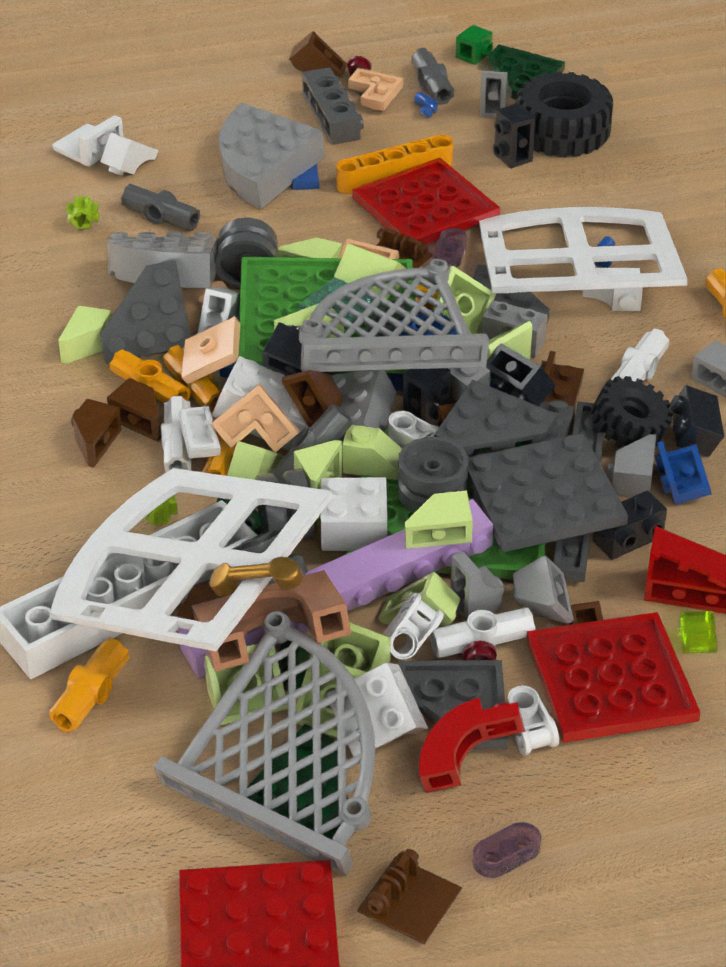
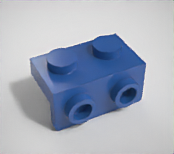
[654,441,712,505]

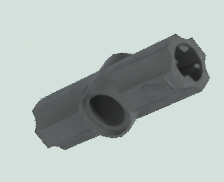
[411,48,454,105]
[121,184,201,231]
[271,403,354,484]

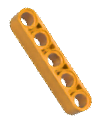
[336,134,454,194]

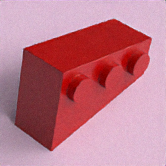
[644,526,726,614]

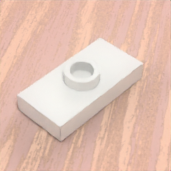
[178,406,221,459]

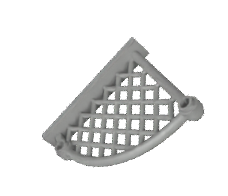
[299,259,489,372]
[154,611,376,876]

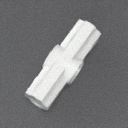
[611,328,669,381]
[161,396,191,472]
[429,607,535,658]

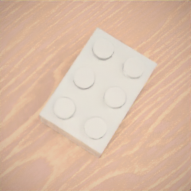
[212,356,308,451]

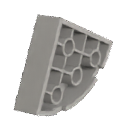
[219,103,325,209]
[107,232,218,288]

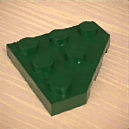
[488,44,565,100]
[247,724,348,839]

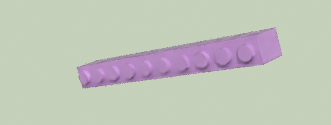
[177,499,493,678]

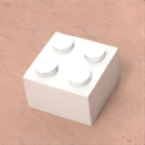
[321,477,387,551]

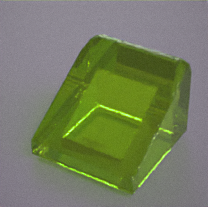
[678,611,718,654]

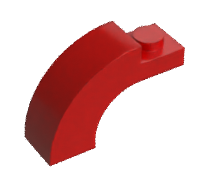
[419,698,525,793]

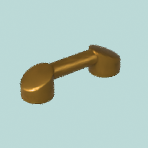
[209,557,303,597]

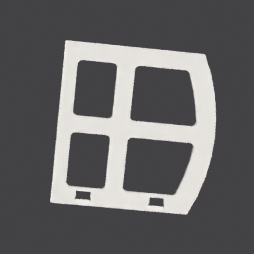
[479,207,687,294]
[50,468,333,651]

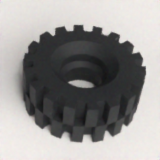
[591,376,673,448]

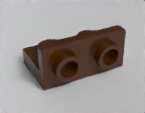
[541,351,584,406]

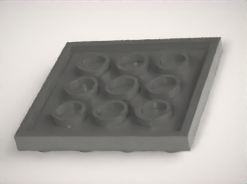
[468,433,628,552]

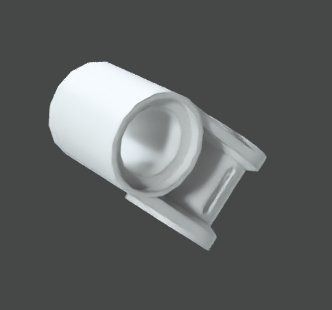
[388,411,439,449]
[383,592,444,660]
[507,685,559,756]

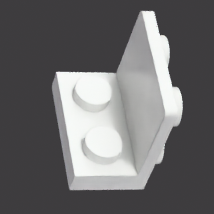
[52,115,124,167]
[326,662,428,757]

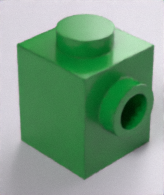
[456,25,493,65]

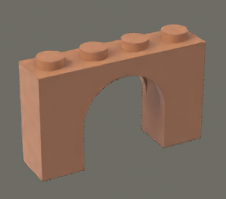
[192,570,351,672]

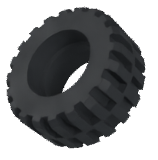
[516,72,613,157]

